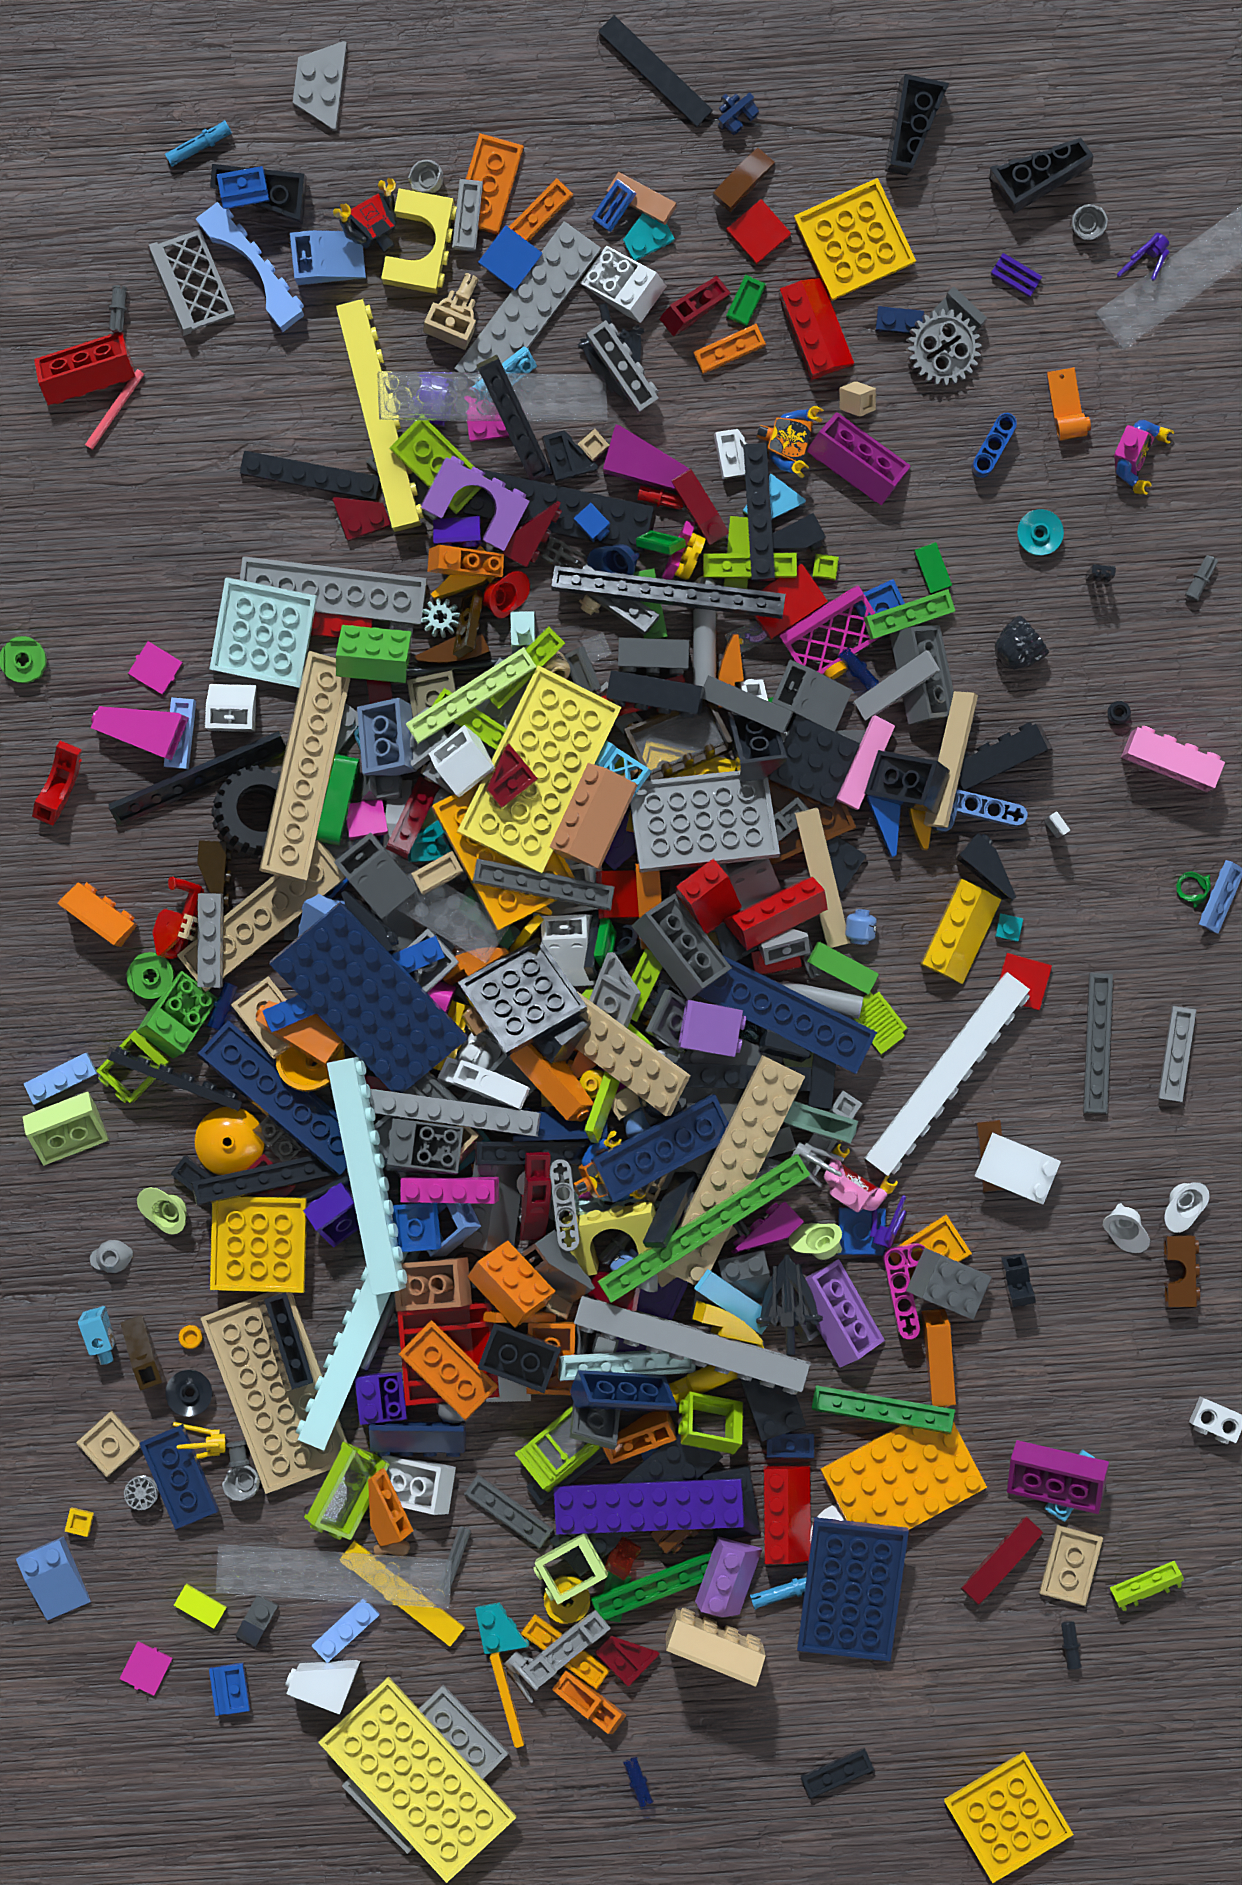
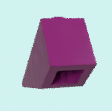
[731,1201,804,1254]

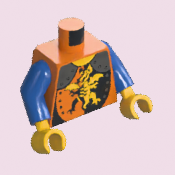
[756,406,824,478]
[573,1131,647,1202]

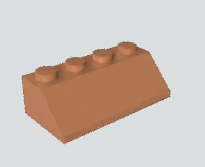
[549,763,638,870]

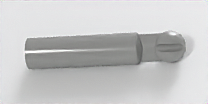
[693,576,716,686]
[775,980,863,1019]

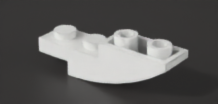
[438,1057,530,1110]

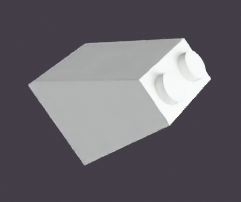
[285,1660,360,1714]

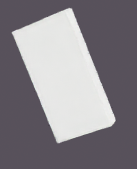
[1044,811,1070,838]

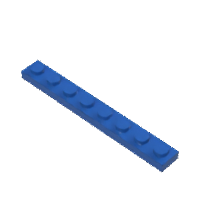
[262,935,445,1032]

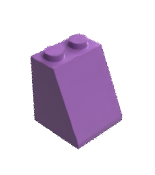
[678,1000,746,1057]

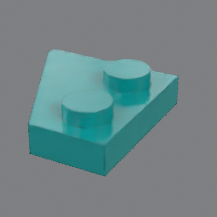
[623,213,675,261]
[475,1602,529,1654]

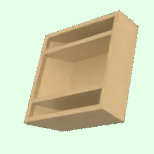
[665,1608,766,1687]

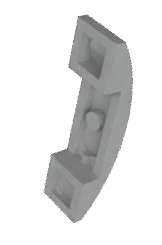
[804,1091,862,1182]
[523,1610,611,1688]

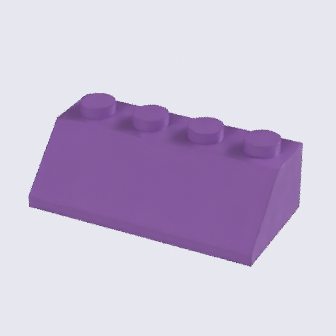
[797,1259,885,1367]

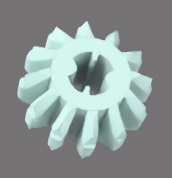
[421,598,460,638]

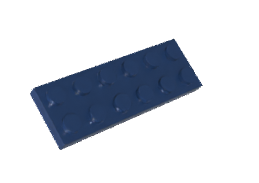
[591,1094,729,1202]

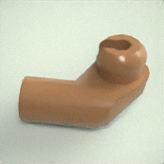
[373,1540,410,1557]

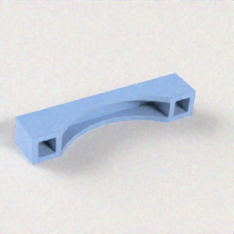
[196,202,304,332]

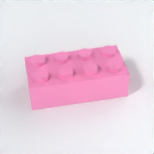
[1121,726,1225,792]

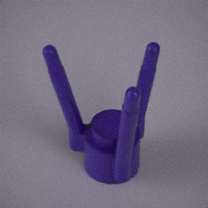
[1117,233,1170,281]
[870,1195,906,1248]

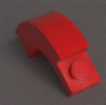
[32,740,82,826]

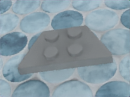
[293,41,347,131]
[589,952,641,1028]

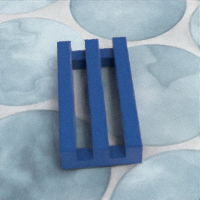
[591,179,637,232]

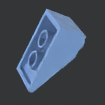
[16,1537,91,1620]

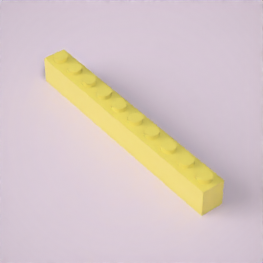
[336,299,424,532]

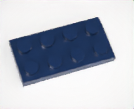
[139,1424,219,1529]

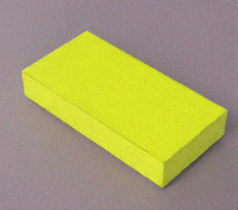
[174,1584,227,1629]

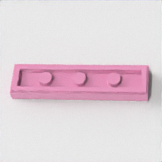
[836,716,895,810]

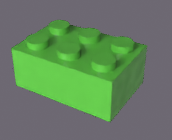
[336,625,411,683]

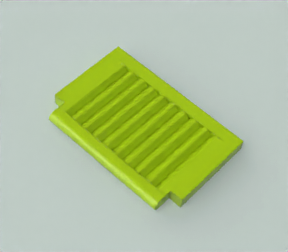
[853,992,907,1054]

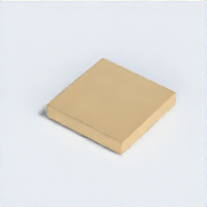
[76,1411,141,1477]

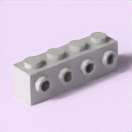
[585,320,659,413]

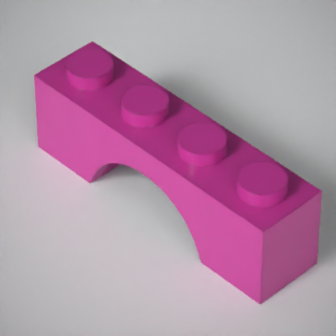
[401,1175,499,1204]

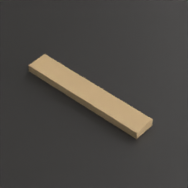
[924,691,978,828]
[795,808,850,948]

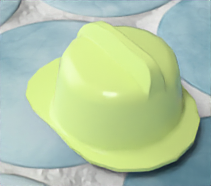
[137,1187,187,1234]
[789,1223,842,1260]

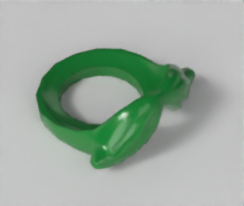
[1176,871,1211,908]

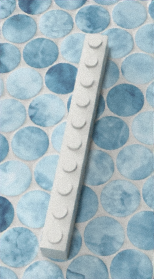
[865,972,1030,1176]

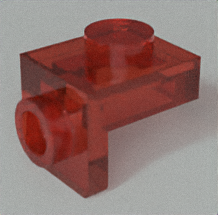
[604,1537,641,1580]

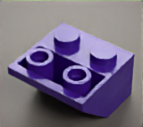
[433,516,482,550]
[355,1372,407,1425]

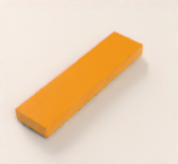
[521,1614,610,1690]
[490,1652,525,1748]

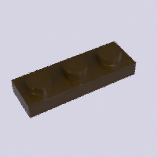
[453,589,484,658]

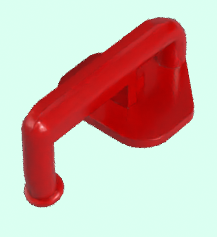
[153,876,204,959]

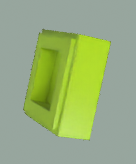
[812,554,839,581]

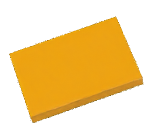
[889,1214,972,1280]

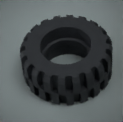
[211,766,281,859]

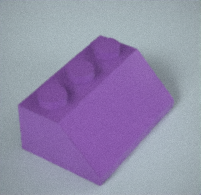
[695,1537,762,1617]

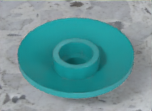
[1017,509,1064,556]

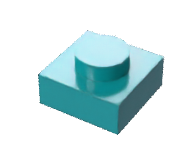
[995,914,1023,942]

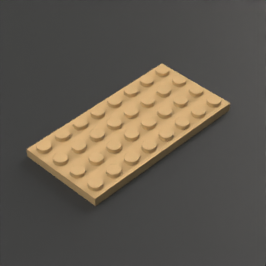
[201,1292,348,1494]

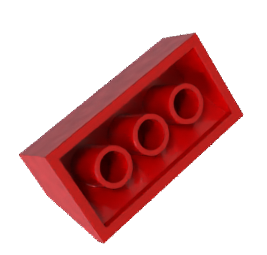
[779,278,854,380]
[34,332,136,405]
[723,877,828,950]
[763,1466,811,1564]

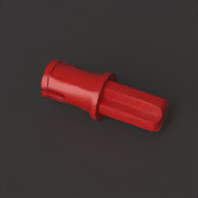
[638,485,684,510]

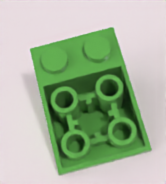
[136,971,218,1059]

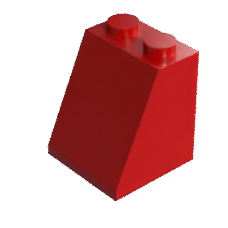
[676,858,742,935]

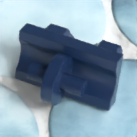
[718,92,759,135]

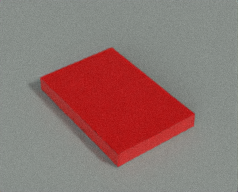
[753,564,828,640]

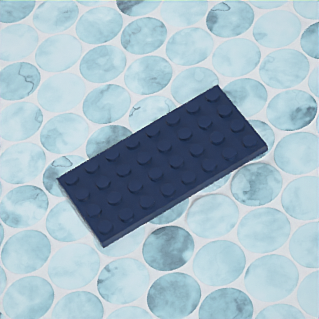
[269,902,468,1093]

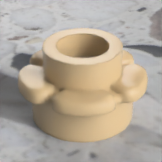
[579,595,601,615]

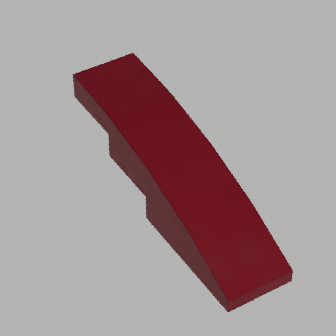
[960,1516,1043,1605]

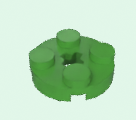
[0,636,47,684]
[127,952,174,999]

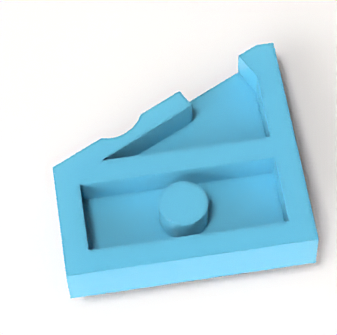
[742,474,806,519]

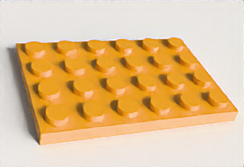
[431,781,575,931]
[820,1422,987,1529]

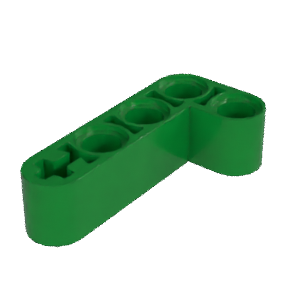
[316,754,361,846]

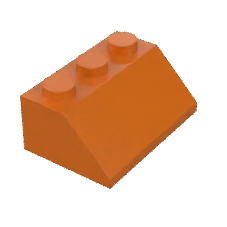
[57,882,137,947]

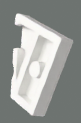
[714,429,747,479]

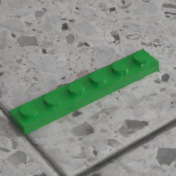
[812,1385,955,1434]
[591,1551,712,1620]

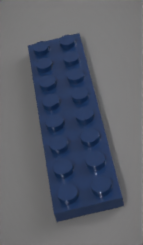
[697,955,877,1074]
[197,1020,347,1177]

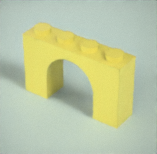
[381,189,457,294]
[560,1201,656,1276]

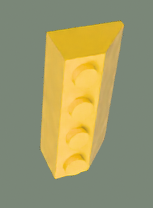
[920,879,1001,984]

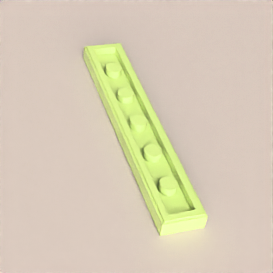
[406,647,537,744]

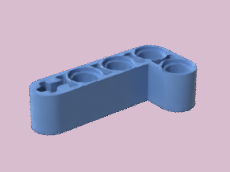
[932,790,1028,833]

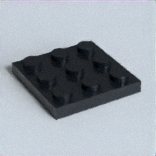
[768,715,860,807]

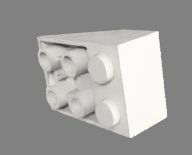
[580,246,667,323]
[541,914,596,986]

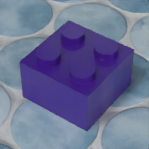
[303,1183,359,1247]

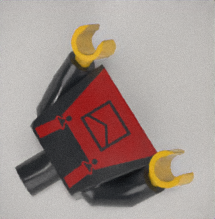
[333,178,397,253]

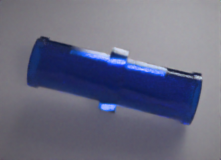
[838,647,879,691]
[207,982,238,1030]
[623,1757,654,1807]

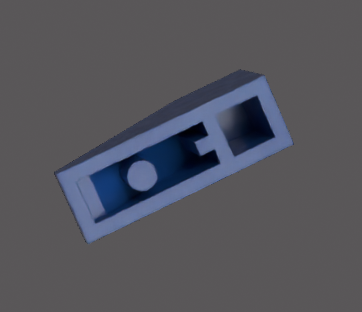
[865,795,901,858]

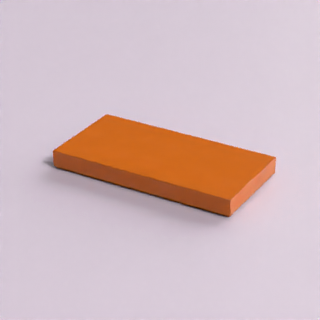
[454,133,524,235]
[399,1320,499,1421]

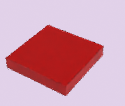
[726,199,791,265]
[596,871,639,918]
[998,953,1052,1010]

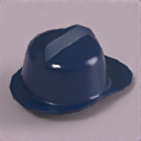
[587,544,639,575]

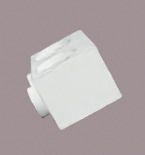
[1189,1396,1242,1445]

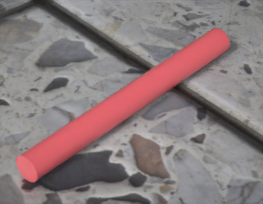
[85,369,145,450]

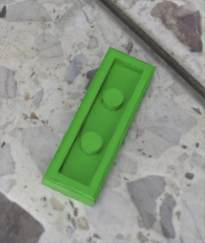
[807,942,879,995]

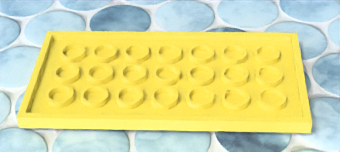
[456,665,621,874]
[318,1676,516,1883]

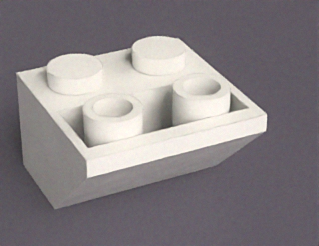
[205,684,256,732]
[429,725,495,797]

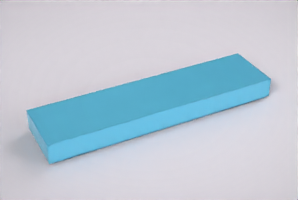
[694,1269,769,1334]

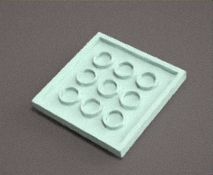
[210,577,317,688]

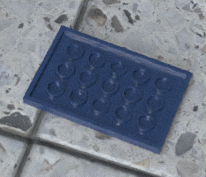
[797,1517,909,1662]

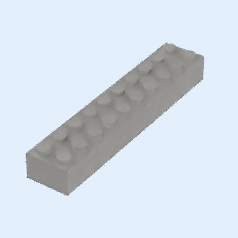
[574,1295,811,1395]

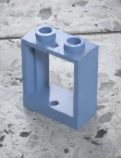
[427,1203,481,1257]

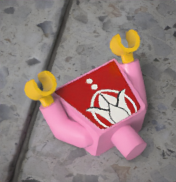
[824,1144,898,1212]

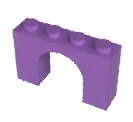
[420,456,529,551]

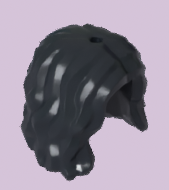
[995,616,1049,670]

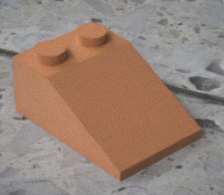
[394,1257,472,1311]

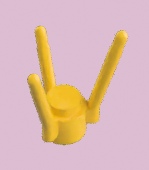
[173,1422,226,1459]

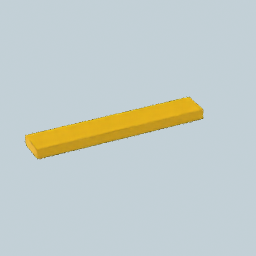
[339,1540,465,1646]

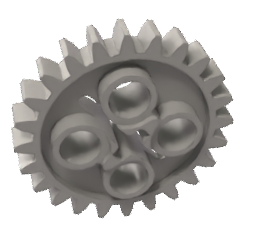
[906,309,981,386]

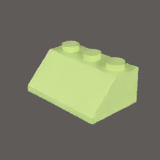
[23,1092,109,1166]

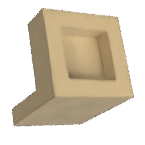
[840,382,876,417]

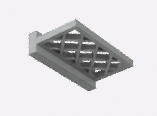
[148,229,235,336]

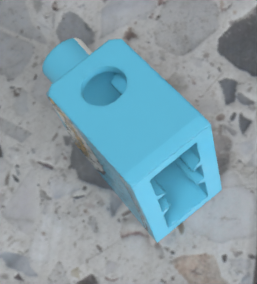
[78,1306,115,1365]

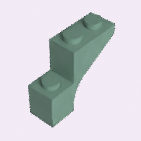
[782,1101,858,1144]

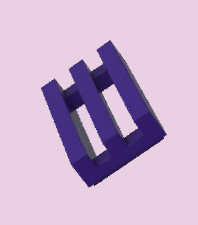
[990,253,1042,298]

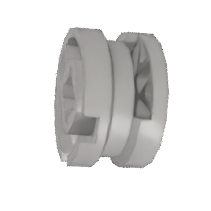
[124,1475,159,1510]

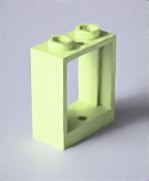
[534,1533,608,1604]

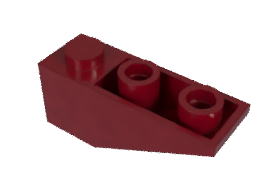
[502,501,562,567]

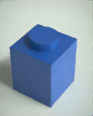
[574,503,610,542]

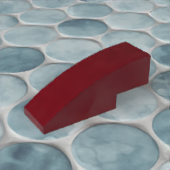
[587,1271,640,1311]

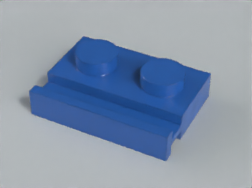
[217,166,270,209]
[209,1662,250,1716]

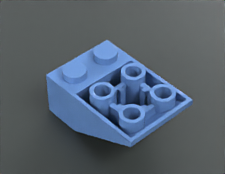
[290,230,366,285]

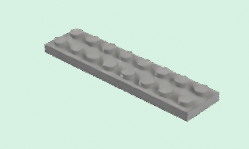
[454,221,601,385]
[240,557,427,625]

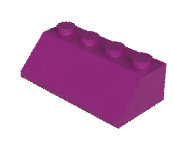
[807,412,911,506]
[1007,1440,1109,1514]

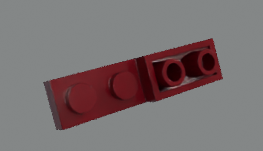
[520,1152,551,1241]

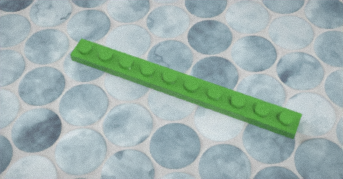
[598,1154,810,1303]

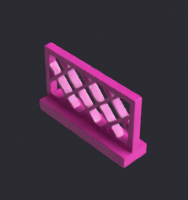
[779,585,882,674]

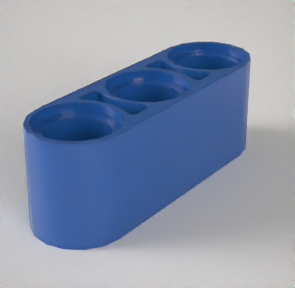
[971,413,1017,478]

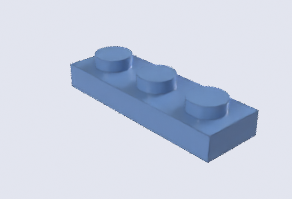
[1199,860,1242,934]

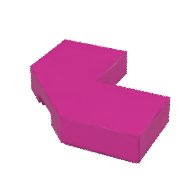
[662,520,695,580]

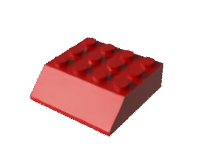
[397,1302,500,1406]

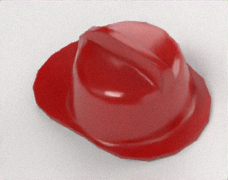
[482,571,530,618]

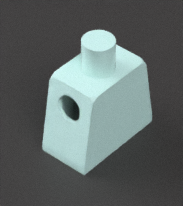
[511,611,535,655]

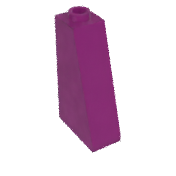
[603,424,689,493]

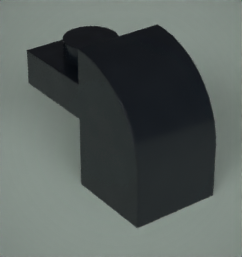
[1001,1253,1036,1307]

